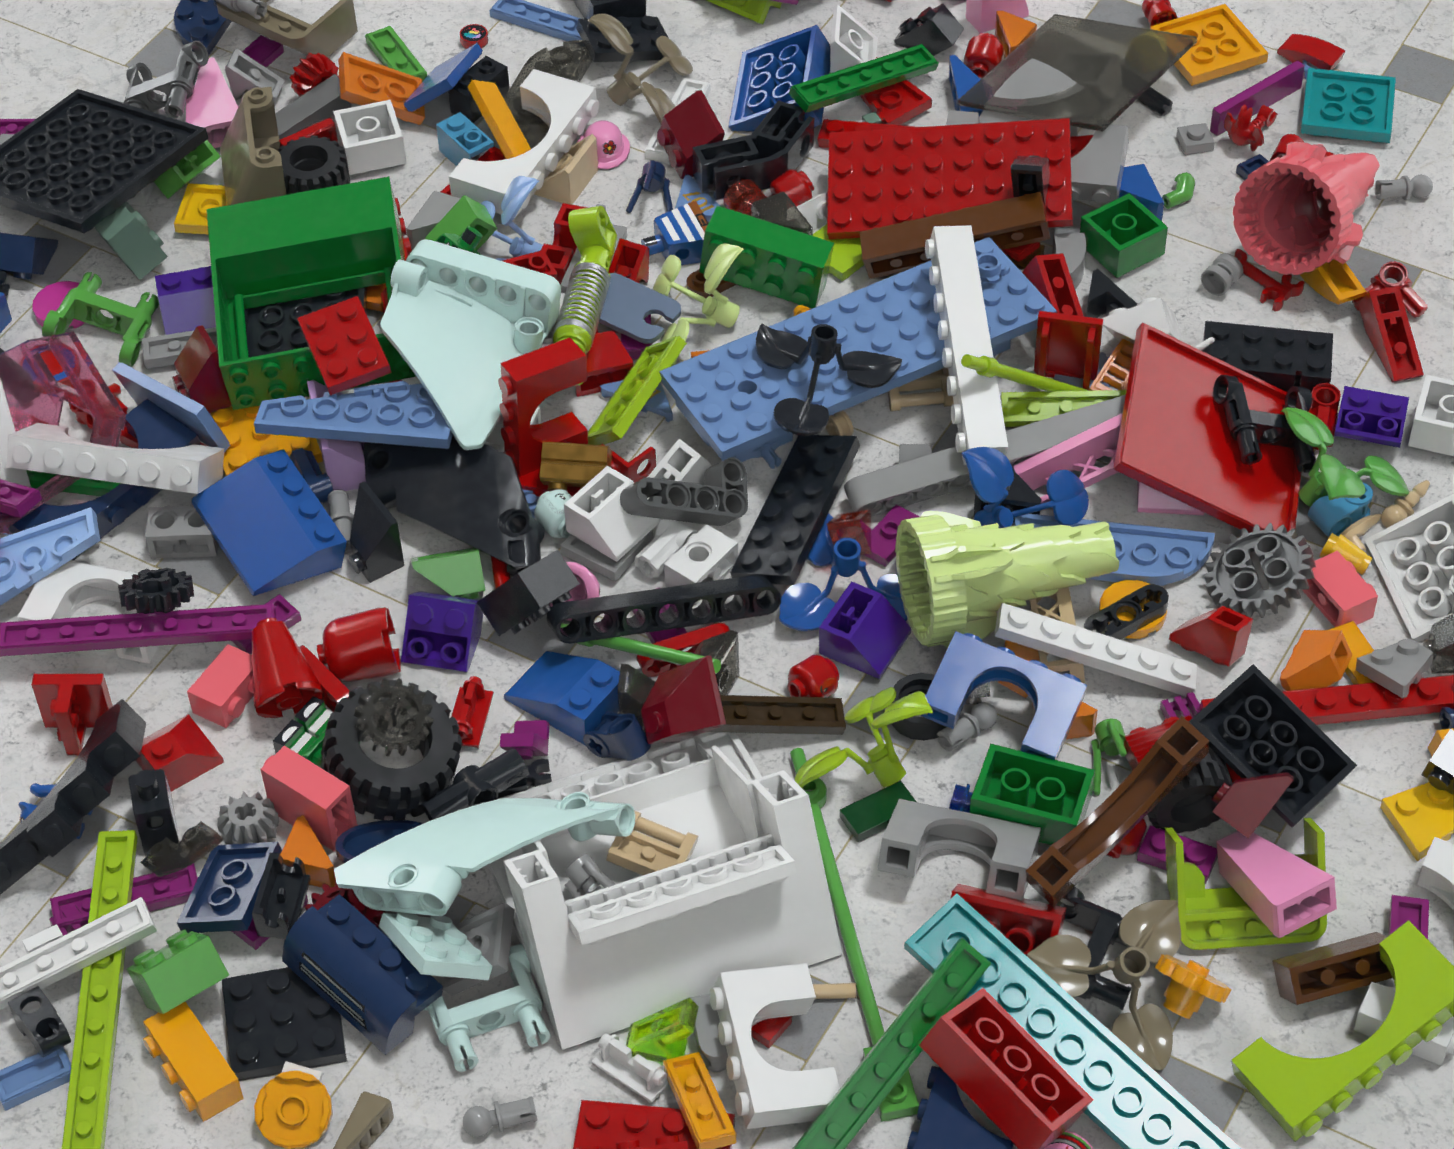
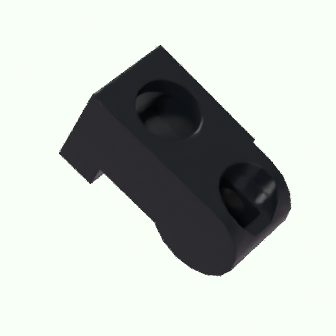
[8,986,71,1058]

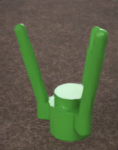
[1091,718,1127,795]

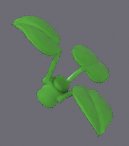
[1281,407,1410,507]

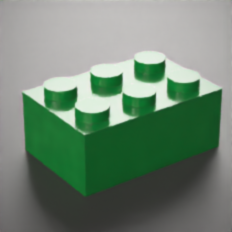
[970,743,1095,845]

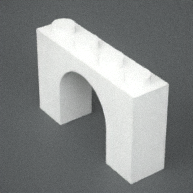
[17,560,178,664]
[710,963,840,1129]

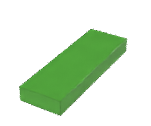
[365,26,427,82]

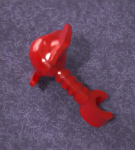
[1224,105,1278,151]

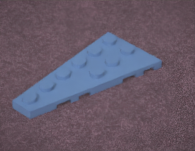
[254,381,453,449]

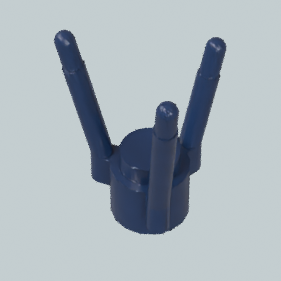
[626,160,673,213]

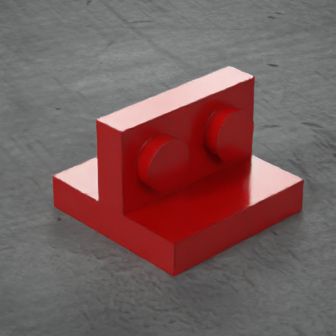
[31,674,113,755]

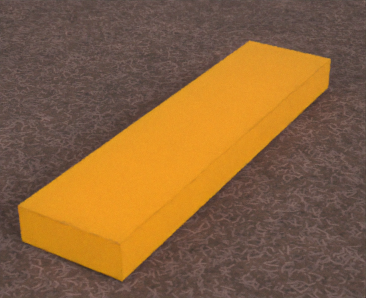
[468,80,531,159]

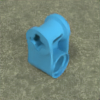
[1308,483,1373,537]

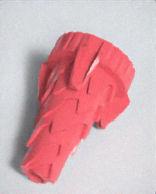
[1233,142,1380,275]

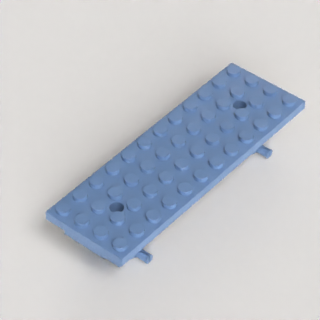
[659,237,1057,469]

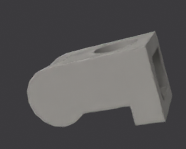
[690,994,728,1072]

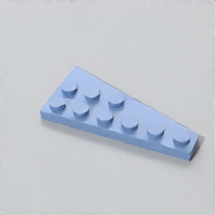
[0,507,100,606]

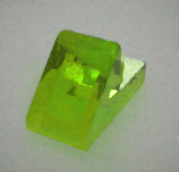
[626,997,699,1063]

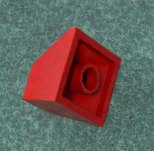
[135,714,224,792]

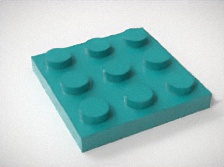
[1301,68,1396,143]

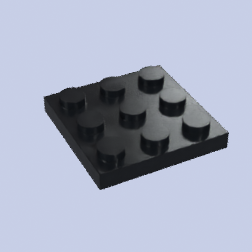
[222,967,347,1081]

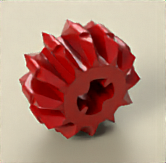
[289,52,339,97]

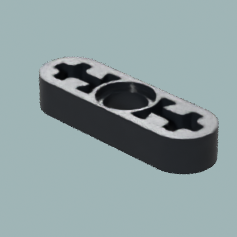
[1084,584,1169,640]

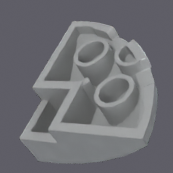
[979,58,1103,125]

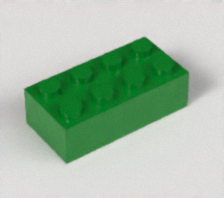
[699,205,834,309]

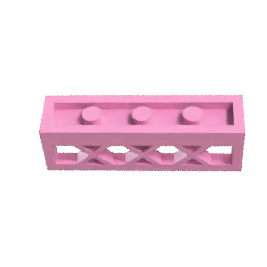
[1013,413,1123,504]

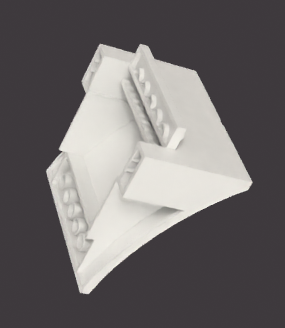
[488,732,842,1050]

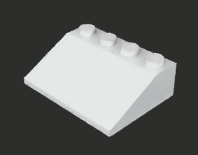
[1365,493,1454,642]

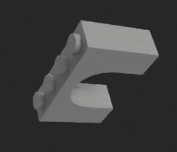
[878,799,1041,901]

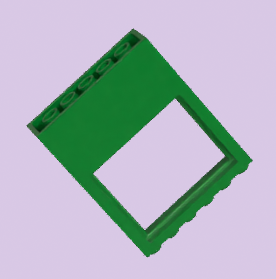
[207,176,417,410]

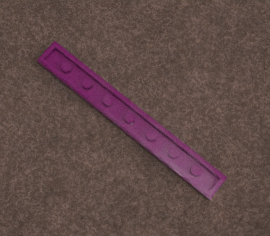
[0,604,276,657]

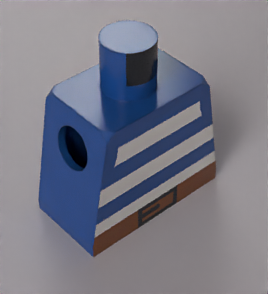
[641,201,709,266]

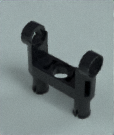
[1213,375,1316,473]
[1026,887,1132,1010]

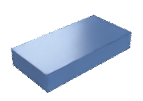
[0,1047,71,1111]

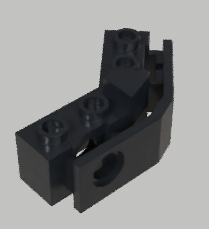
[693,100,814,201]

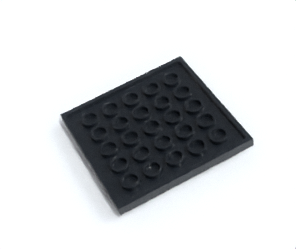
[0,89,208,234]

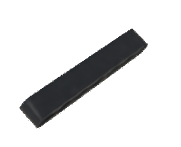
[546,575,782,644]

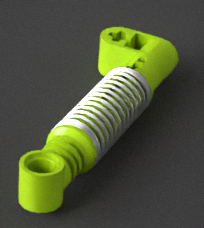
[553,205,618,386]

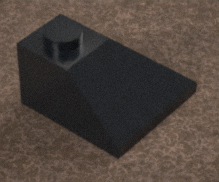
[349,481,405,583]

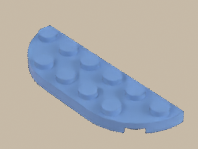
[1014,514,1215,586]

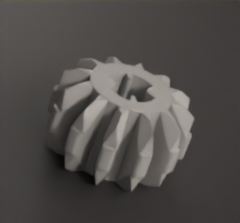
[217,791,279,845]

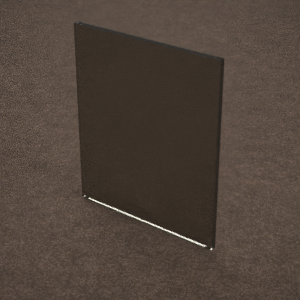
[958,14,1197,132]

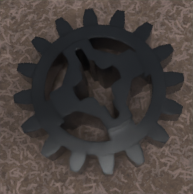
[118,568,194,614]

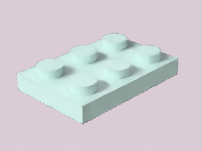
[379,912,493,980]

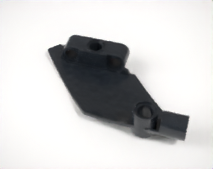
[364,435,545,576]

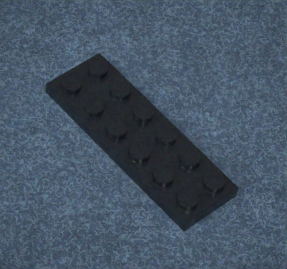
[730,435,860,585]

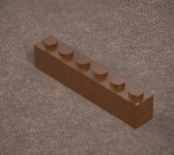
[859,192,1051,279]

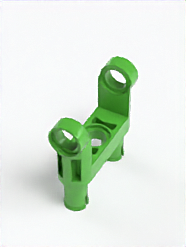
[42,272,159,367]

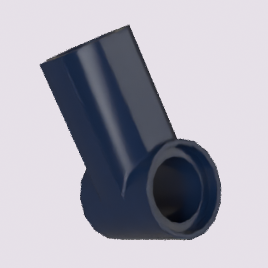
[289,448,334,504]

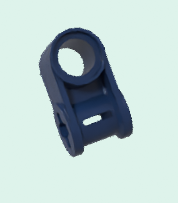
[583,711,651,761]

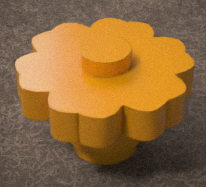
[1155,954,1232,1019]

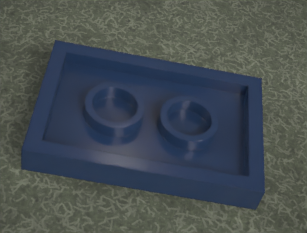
[177,841,282,933]

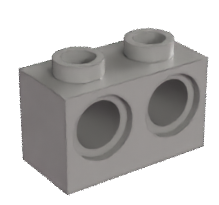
[145,506,218,559]

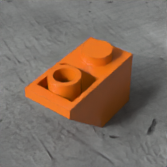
[1280,630,1352,691]

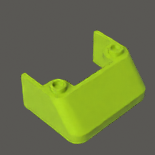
[1165,818,1327,950]

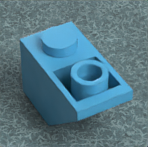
[436,112,494,166]

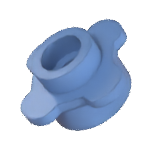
[977,253,1006,283]

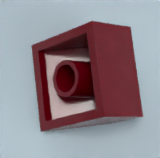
[657,90,725,179]
[172,325,232,413]

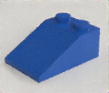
[504,651,628,746]

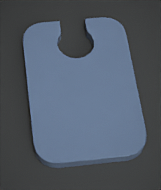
[599,273,681,344]

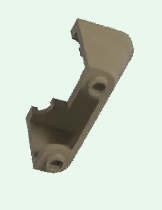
[220,87,287,205]

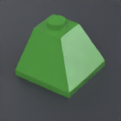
[410,547,486,599]

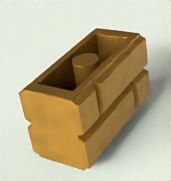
[540,442,612,491]

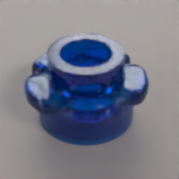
[949,783,973,813]

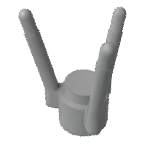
[565,854,616,898]

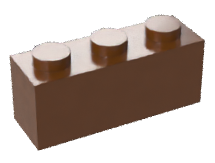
[1272,932,1393,1005]

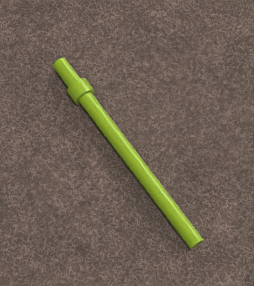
[961,354,1088,392]

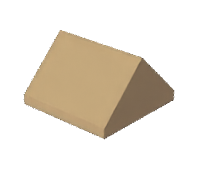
[534,134,599,205]

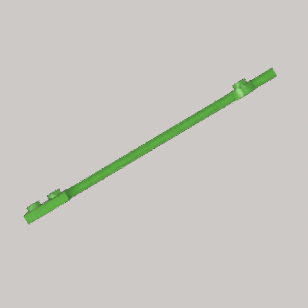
[790,748,919,1122]

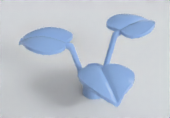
[481,176,543,261]

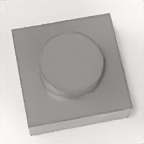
[1176,123,1215,155]

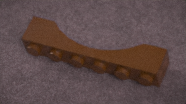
[1026,716,1209,907]

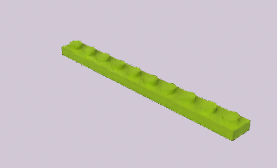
[62,830,138,1149]

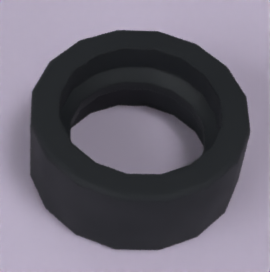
[891,673,946,741]

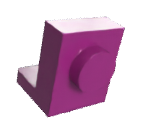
[500,720,550,760]

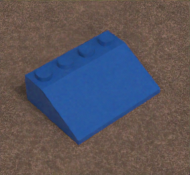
[728,25,830,132]
[191,449,347,596]

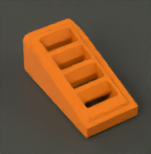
[1088,339,1134,391]

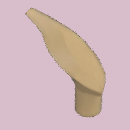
[1339,514,1381,551]

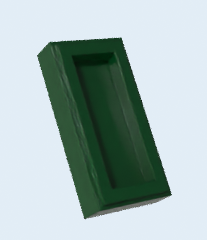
[839,780,917,842]

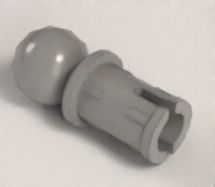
[1374,174,1433,200]
[937,702,998,751]
[463,1096,537,1137]

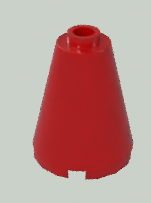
[252,618,323,718]

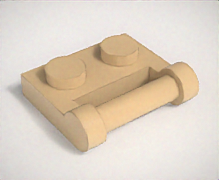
[888,368,954,411]
[606,810,699,875]

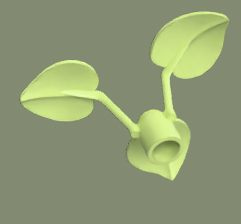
[652,243,744,366]

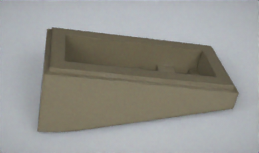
[333,1091,394,1149]

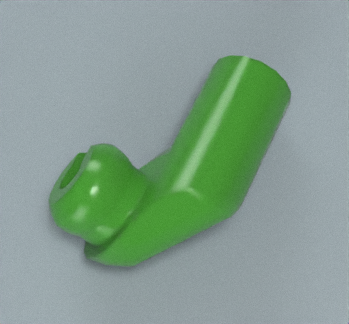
[1162,172,1195,209]

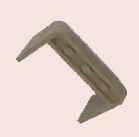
[216,0,358,57]

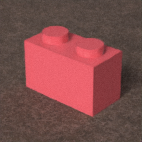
[1302,551,1378,627]
[187,644,254,728]

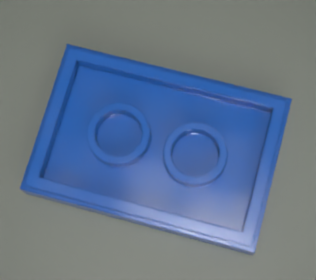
[404,43,483,112]

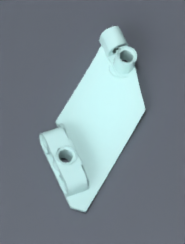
[334,792,635,916]

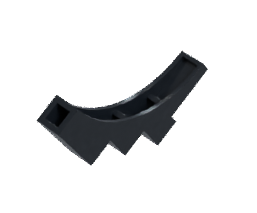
[0,699,146,895]

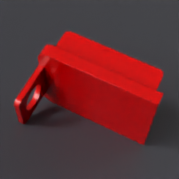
[1034,311,1103,390]

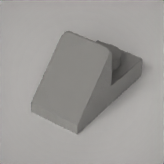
[225,49,285,101]

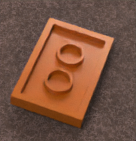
[338,52,425,125]

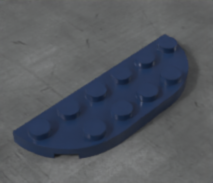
[174,0,232,56]

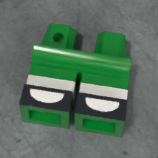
[273,696,360,768]

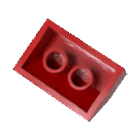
[951,884,1067,955]

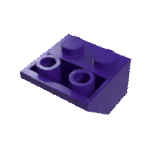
[1334,386,1409,448]
[819,581,911,679]
[401,591,484,672]

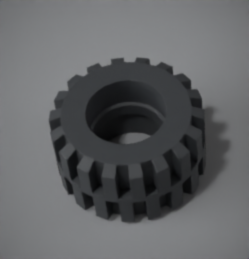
[278,136,350,195]
[1147,747,1233,833]

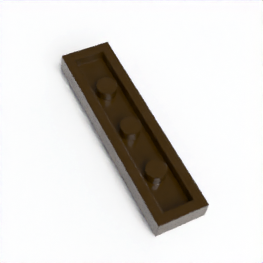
[707,695,846,735]

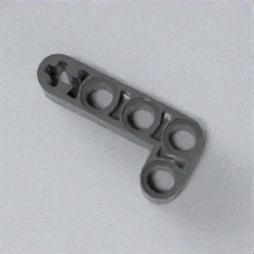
[620,457,748,526]

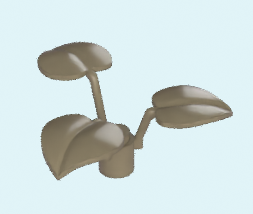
[588,14,693,124]
[1027,900,1181,1071]

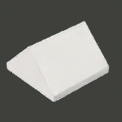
[830,4,878,73]

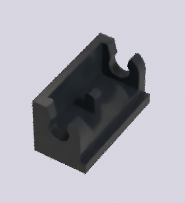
[252,852,311,939]

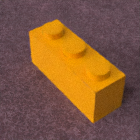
[143,1001,244,1122]

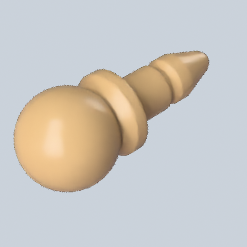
[1381,480,1430,528]

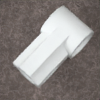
[635,519,698,579]

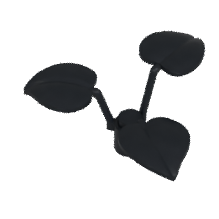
[756,323,902,436]

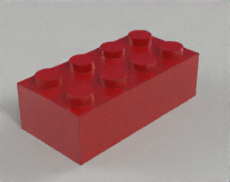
[919,988,1094,1149]

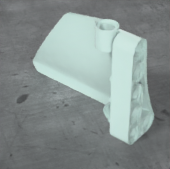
[380,239,561,450]

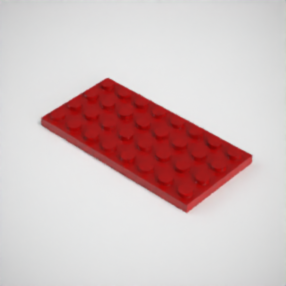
[827,118,1073,240]

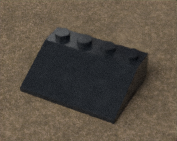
[1189,664,1357,828]

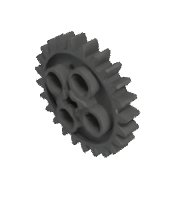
[1204,523,1316,618]

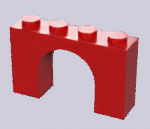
[498,337,588,476]

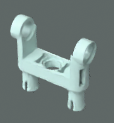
[424,943,551,1072]

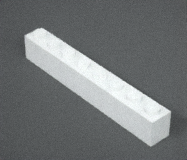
[925,225,1008,465]

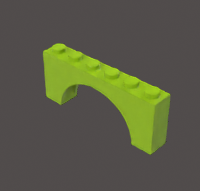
[1231,920,1454,1142]

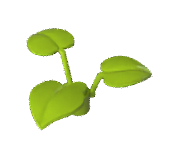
[794,687,933,788]

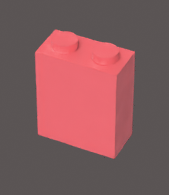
[260,745,358,852]

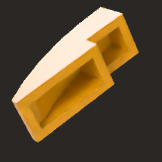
[1300,259,1366,305]

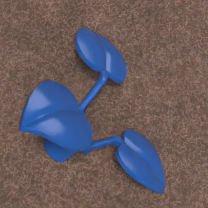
[962,447,1089,528]
[779,513,908,631]

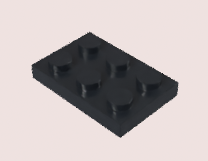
[576,16,669,63]

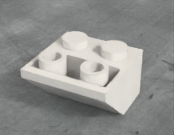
[1101,297,1183,344]
[564,466,660,562]

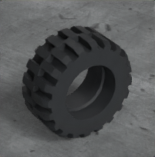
[321,680,462,821]

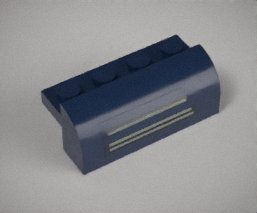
[282,894,444,1055]

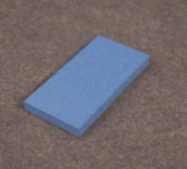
[112,362,231,452]

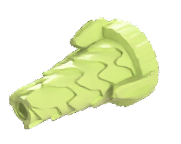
[895,511,1119,648]

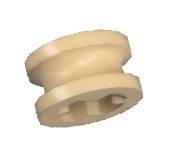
[826,410,854,436]

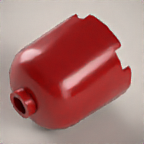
[317,607,401,682]

